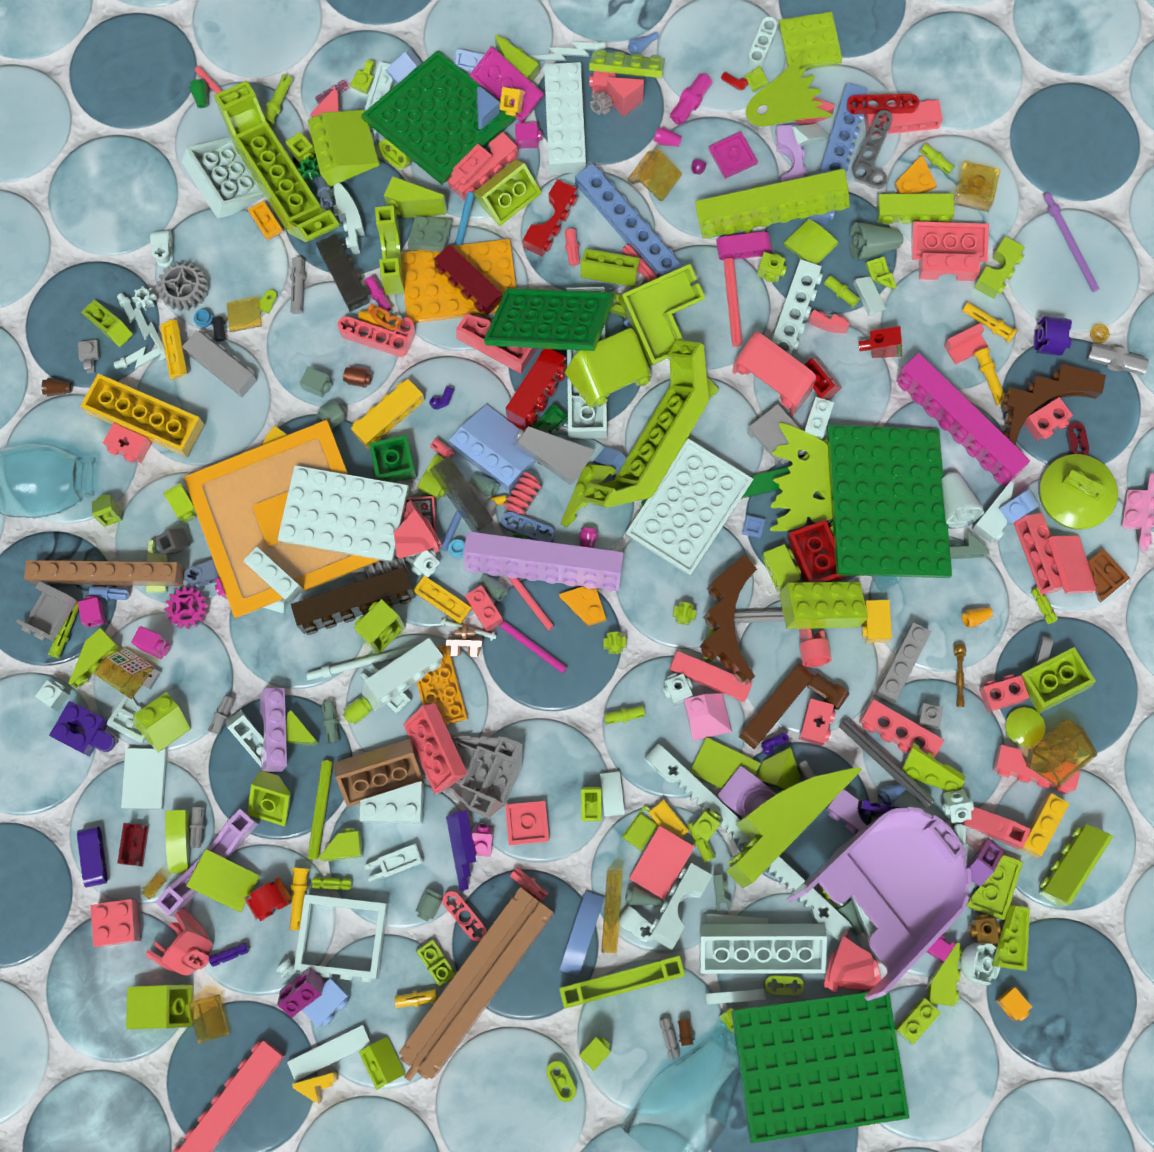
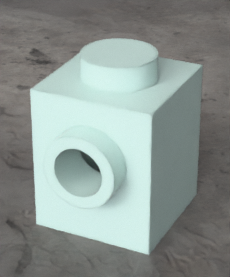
[35,680,69,711]

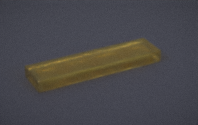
[601,870,623,954]

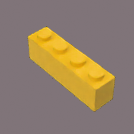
[351,379,425,450]

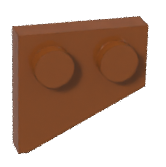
[1088,549,1130,603]

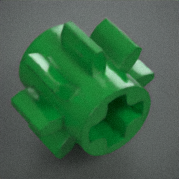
[298,157,320,182]

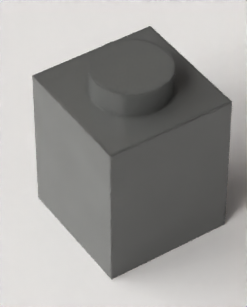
[155,528,191,555]

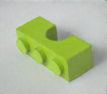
[974,236,1025,299]

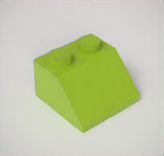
[133,692,190,753]

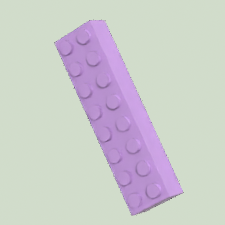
[463,531,624,592]

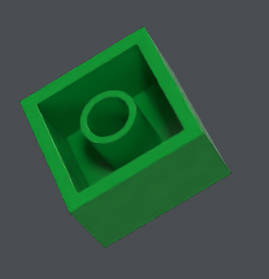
[369,435,417,483]

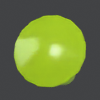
[1005,707,1045,747]

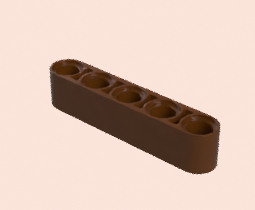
[739,663,815,749]

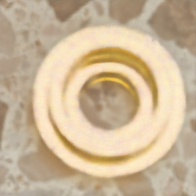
[1090,325,1110,343]

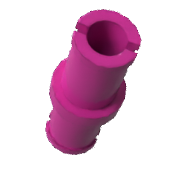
[364,276,393,312]

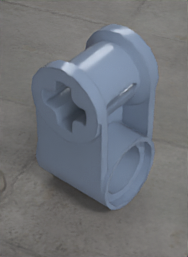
[184,559,219,588]

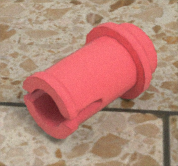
[430,438,455,461]

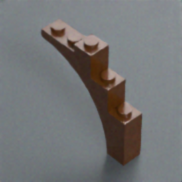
[1000,364,1106,445]
[699,555,757,686]

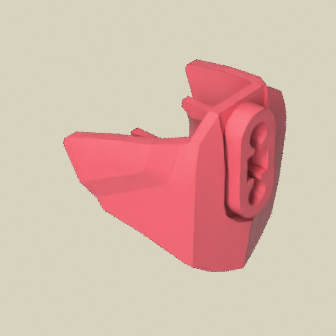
[394,500,442,558]
[146,908,212,976]
[824,931,881,993]

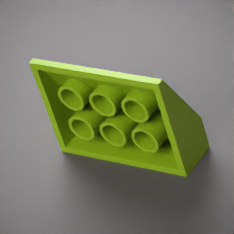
[307,110,380,187]

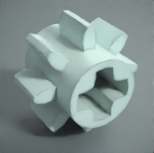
[132,286,157,311]

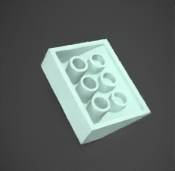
[182,137,265,219]

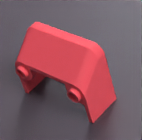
[732,332,816,417]

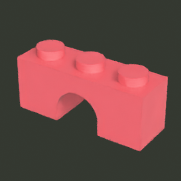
[919,253,980,281]

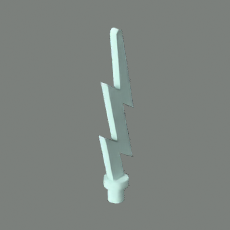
[529,41,606,61]
[117,293,165,354]
[113,343,185,369]

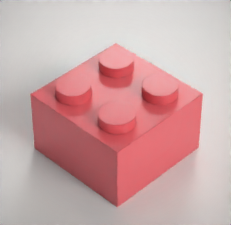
[90,899,141,947]

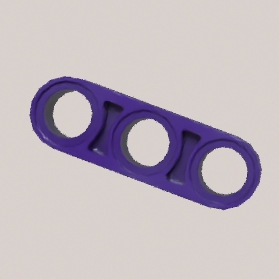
[77,826,108,888]

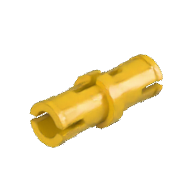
[395,989,438,1009]

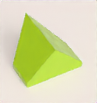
[757,747,801,791]

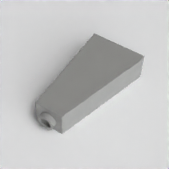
[514,426,595,485]

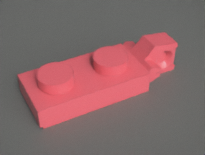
[448,144,492,191]

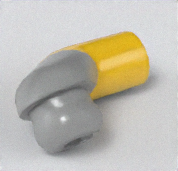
[482,494,507,517]

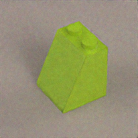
[126,985,193,1030]

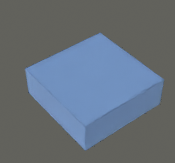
[742,515,766,539]

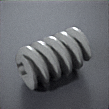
[365,556,408,578]

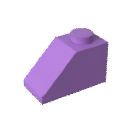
[968,839,1005,887]

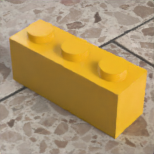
[1020,793,1070,858]

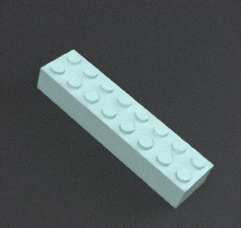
[567,287,607,439]

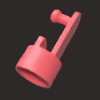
[799,629,832,667]

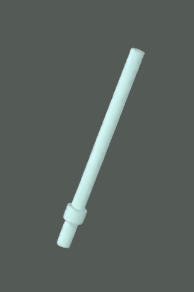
[306,644,419,680]

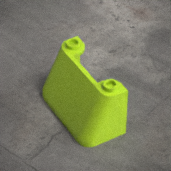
[565,328,652,409]

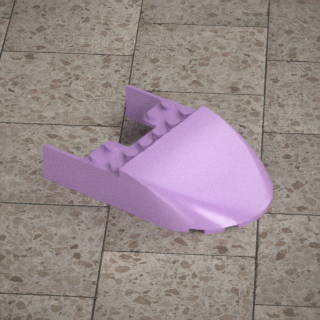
[787,807,972,1001]

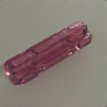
[315,80,349,105]

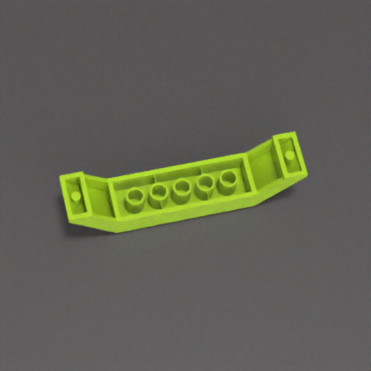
[214,80,339,242]
[580,340,709,508]

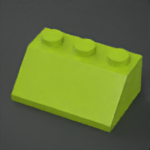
[473,160,542,226]
[1021,647,1096,714]

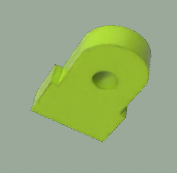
[255,290,277,314]

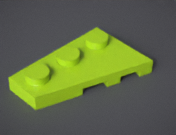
[902,743,965,792]

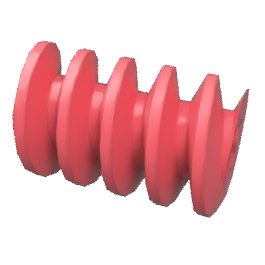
[503,472,542,515]

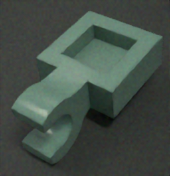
[713,875,731,911]

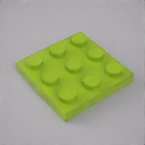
[778,12,842,70]

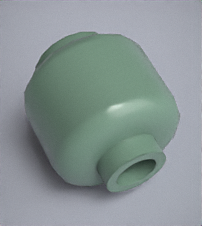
[316,401,346,429]

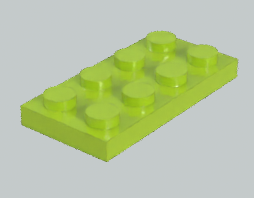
[589,50,665,78]

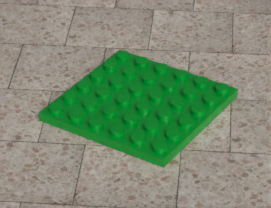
[361,50,517,185]

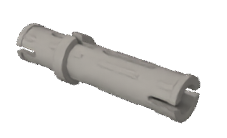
[290,257,305,314]

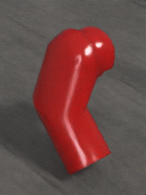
[721,72,748,91]

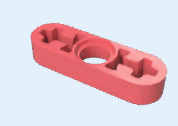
[443,891,487,942]

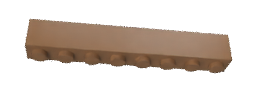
[24,560,185,586]

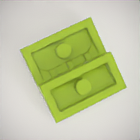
[784,218,838,265]

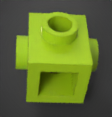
[757,252,787,283]

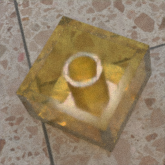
[954,161,1001,212]

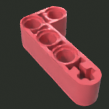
[337,316,416,357]

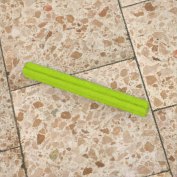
[307,760,333,860]

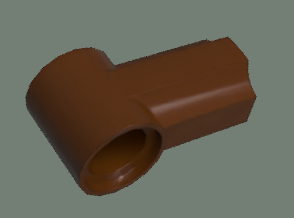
[807,673,850,710]

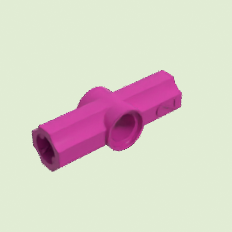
[670,73,713,125]

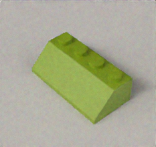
[1039,824,1114,907]

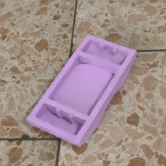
[716,766,777,819]

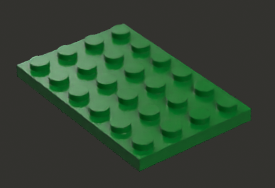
[484,288,615,351]

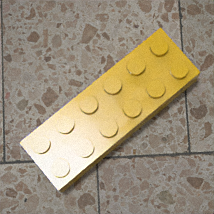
[80,373,204,457]

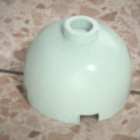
[960,943,1000,985]

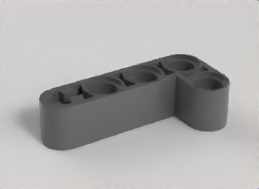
[853,110,892,189]

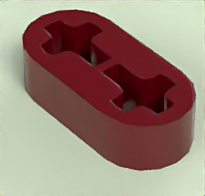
[1066,423,1089,455]

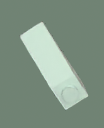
[972,481,1014,544]
[225,710,264,768]

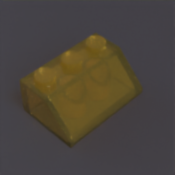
[1026,718,1097,788]

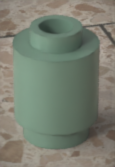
[415,889,442,921]

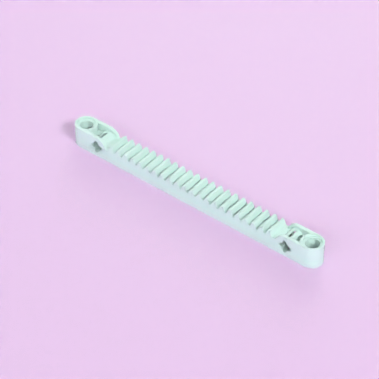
[644,744,852,942]

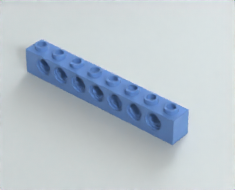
[806,83,868,226]
[575,164,685,277]

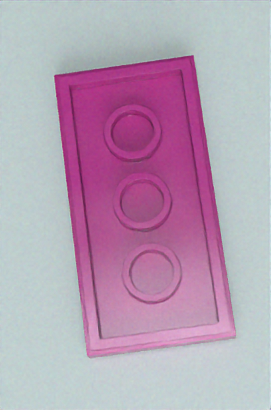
[469,46,545,123]

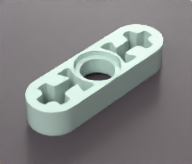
[705,989,766,1005]

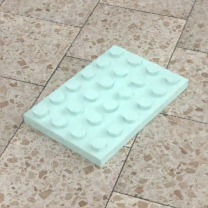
[625,439,753,576]
[278,465,409,562]

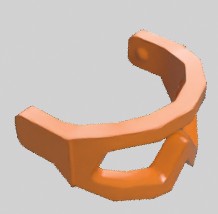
[368,303,403,330]

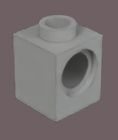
[916,703,943,730]

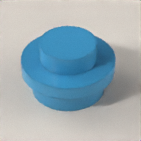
[194,309,213,328]

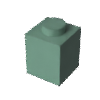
[300,367,332,398]

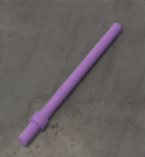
[1043,192,1100,292]

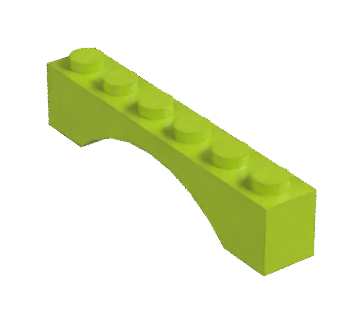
[559,956,685,1009]

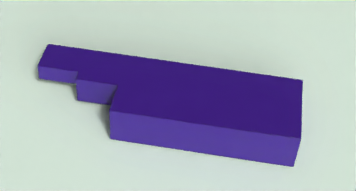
[446,811,477,891]

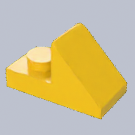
[292,1072,338,1104]

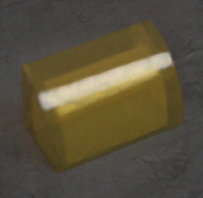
[188,994,230,1044]

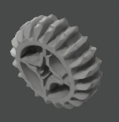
[157,261,208,311]

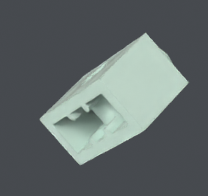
[804,397,834,440]

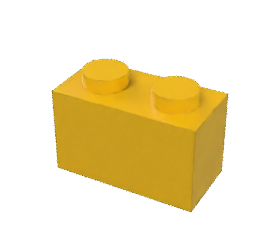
[861,600,892,643]

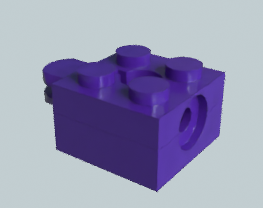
[49,701,116,757]

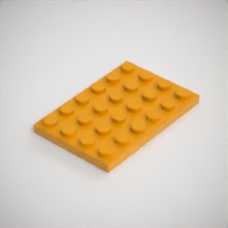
[401,239,516,324]

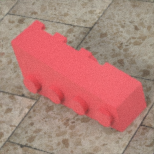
[456,314,538,374]

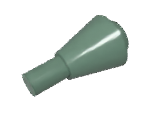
[625,886,664,907]
[834,899,864,935]

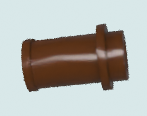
[677,1019,695,1046]

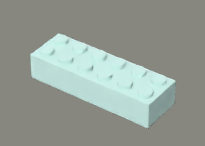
[544,62,586,174]
[699,924,827,974]

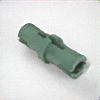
[321,702,339,743]

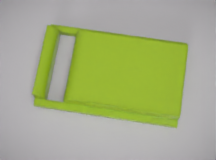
[622,805,659,851]

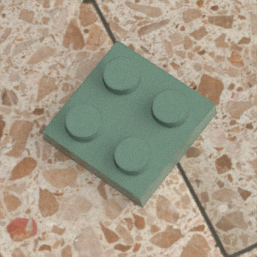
[408,216,452,252]

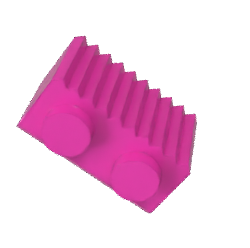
[131,626,170,659]

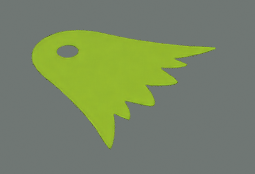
[746,50,834,127]

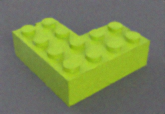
[618,264,706,367]

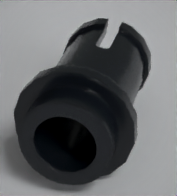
[210,316,226,342]

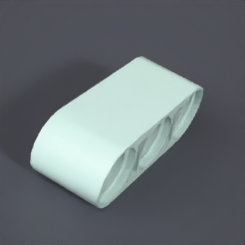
[748,17,777,71]

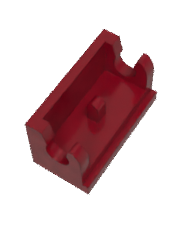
[117,823,149,867]

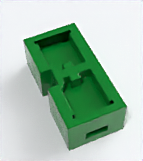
[532,404,568,435]

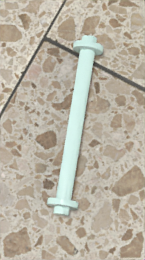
[440,618,497,641]

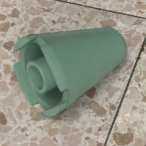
[849,222,903,260]

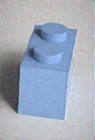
[301,978,350,1027]

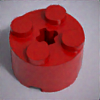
[244,877,292,922]

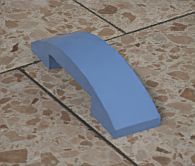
[560,891,605,977]

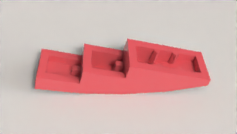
[669,651,752,702]

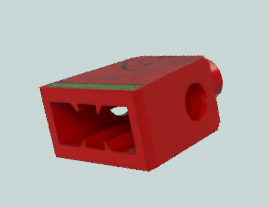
[859,326,902,358]

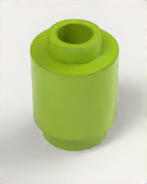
[342,696,373,725]

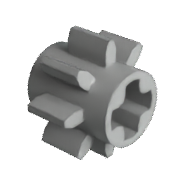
[590,91,613,115]

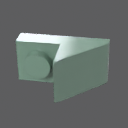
[949,531,989,559]

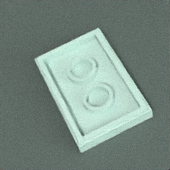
[121,748,167,809]

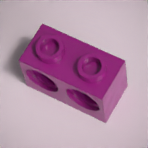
[277,967,324,1018]

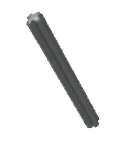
[839,719,934,808]

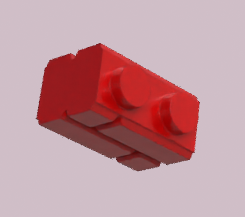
[804,357,842,400]

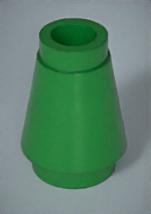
[189,79,208,108]

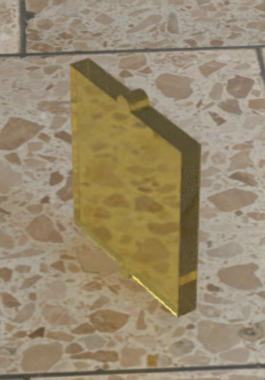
[226,296,262,332]

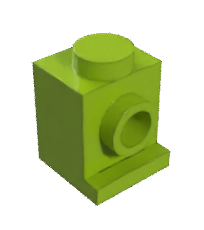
[285,131,315,162]

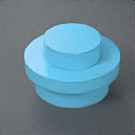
[448,539,465,558]

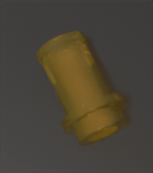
[141,873,167,900]

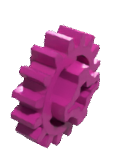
[164,586,209,629]

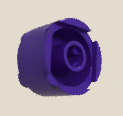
[1034,315,1072,356]

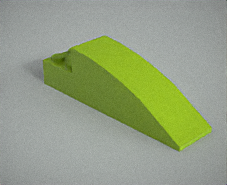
[725,767,862,889]

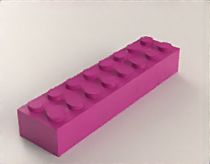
[896,353,1031,487]

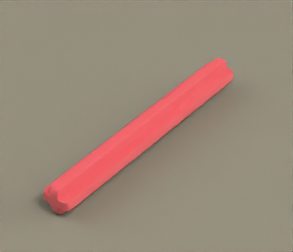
[724,258,742,347]

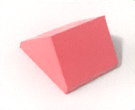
[607,77,644,117]

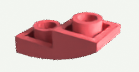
[808,310,850,334]

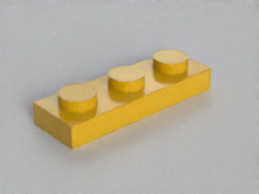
[160,319,187,380]
[413,576,472,625]

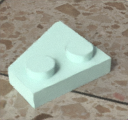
[107,692,146,744]

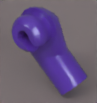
[429,387,454,410]
[761,733,789,755]

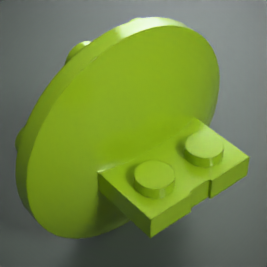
[1039,454,1118,530]

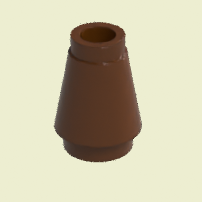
[42,378,71,397]

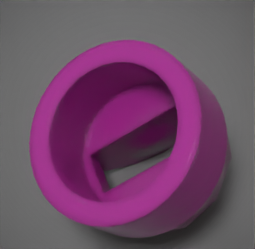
[691,159,707,175]

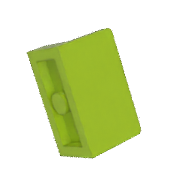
[358,1037,405,1090]

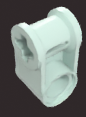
[150,230,173,268]
[616,906,653,942]

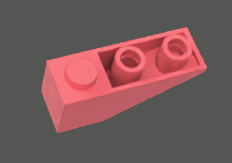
[961,807,1031,850]

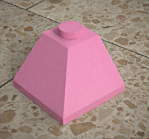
[683,693,732,741]

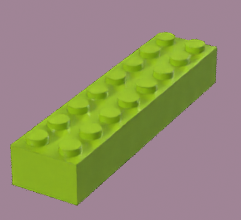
[695,169,850,239]

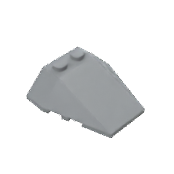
[448,735,523,819]

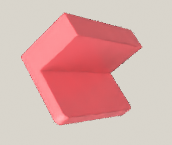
[944,323,988,365]

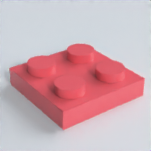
[505,801,549,846]

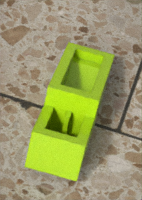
[165,810,191,874]

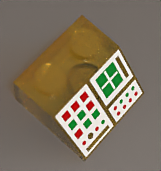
[93,648,155,699]

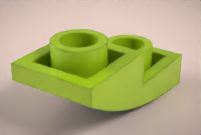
[416,938,456,987]

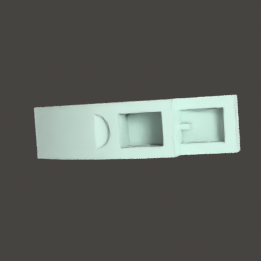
[331,183,365,254]

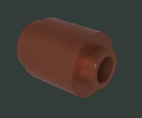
[343,366,372,388]

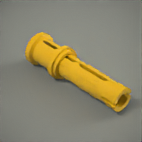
[962,302,1018,344]
[973,348,1004,406]
[289,868,310,931]

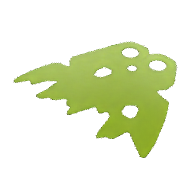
[770,423,833,532]

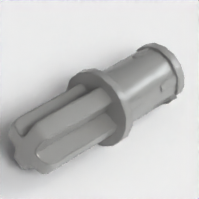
[207,696,234,735]
[189,807,205,848]

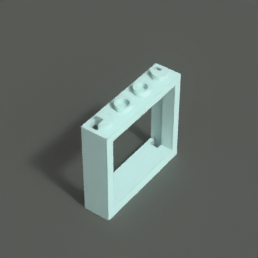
[294,895,388,983]

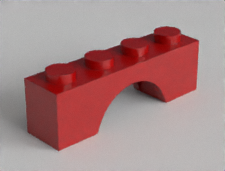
[522,179,578,257]

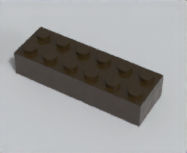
[290,567,415,635]

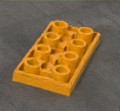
[417,644,468,726]

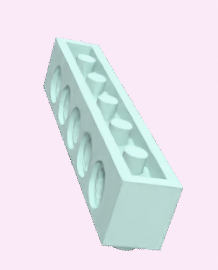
[772,259,823,355]

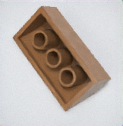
[333,739,424,807]

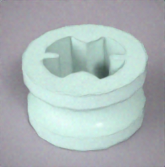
[276,958,295,979]

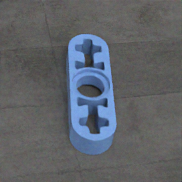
[502,512,555,543]

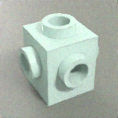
[404,549,440,577]
[663,673,693,706]
[942,789,974,823]

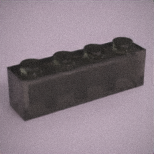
[316,234,371,312]
[430,456,493,532]

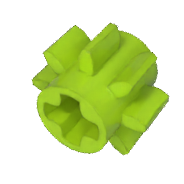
[672,602,697,625]
[603,632,627,654]

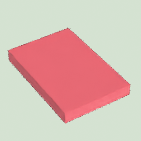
[1048,536,1097,594]
[629,826,695,899]

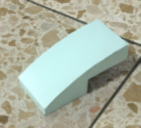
[600,771,625,817]

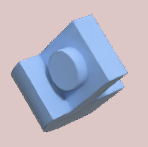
[999,489,1040,525]

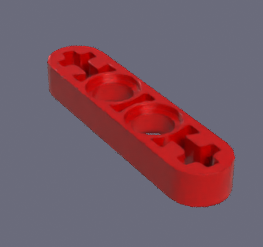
[846,94,919,115]

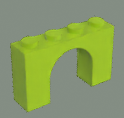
[375,205,404,295]

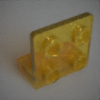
[627,149,682,201]

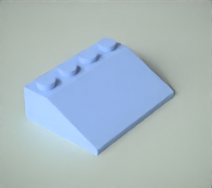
[449,404,536,493]

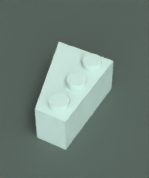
[359,781,424,824]

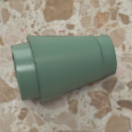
[470,473,500,497]
[479,574,509,601]

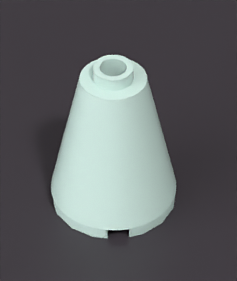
[942,472,984,528]

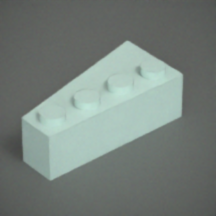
[362,638,443,712]

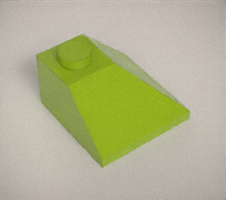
[247,770,291,826]

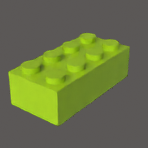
[779,582,868,629]

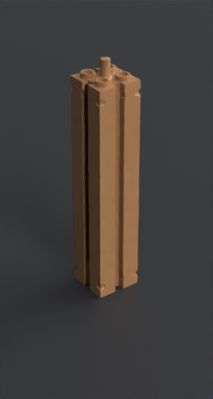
[399,887,554,1082]

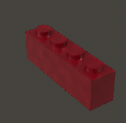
[434,244,503,315]

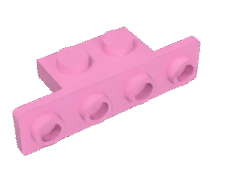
[1122,473,1154,551]

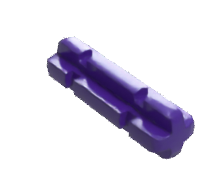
[209,942,249,967]

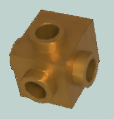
[968,914,1000,944]

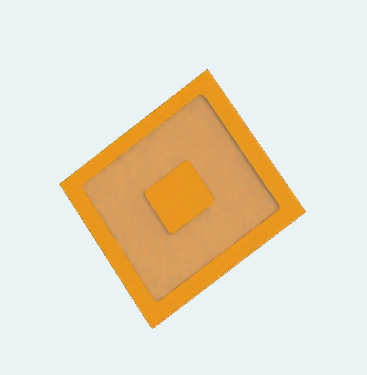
[183,420,381,619]

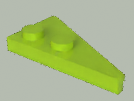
[560,464,616,528]

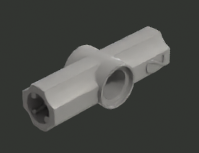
[1087,343,1149,376]

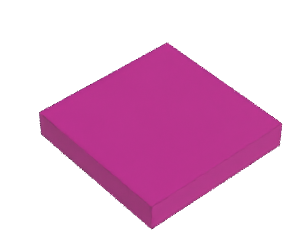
[708,132,758,179]

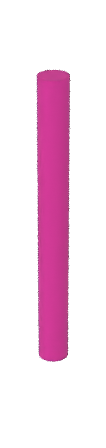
[500,621,567,673]

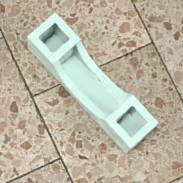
[650,863,712,950]

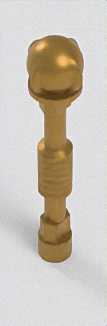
[954,643,967,707]

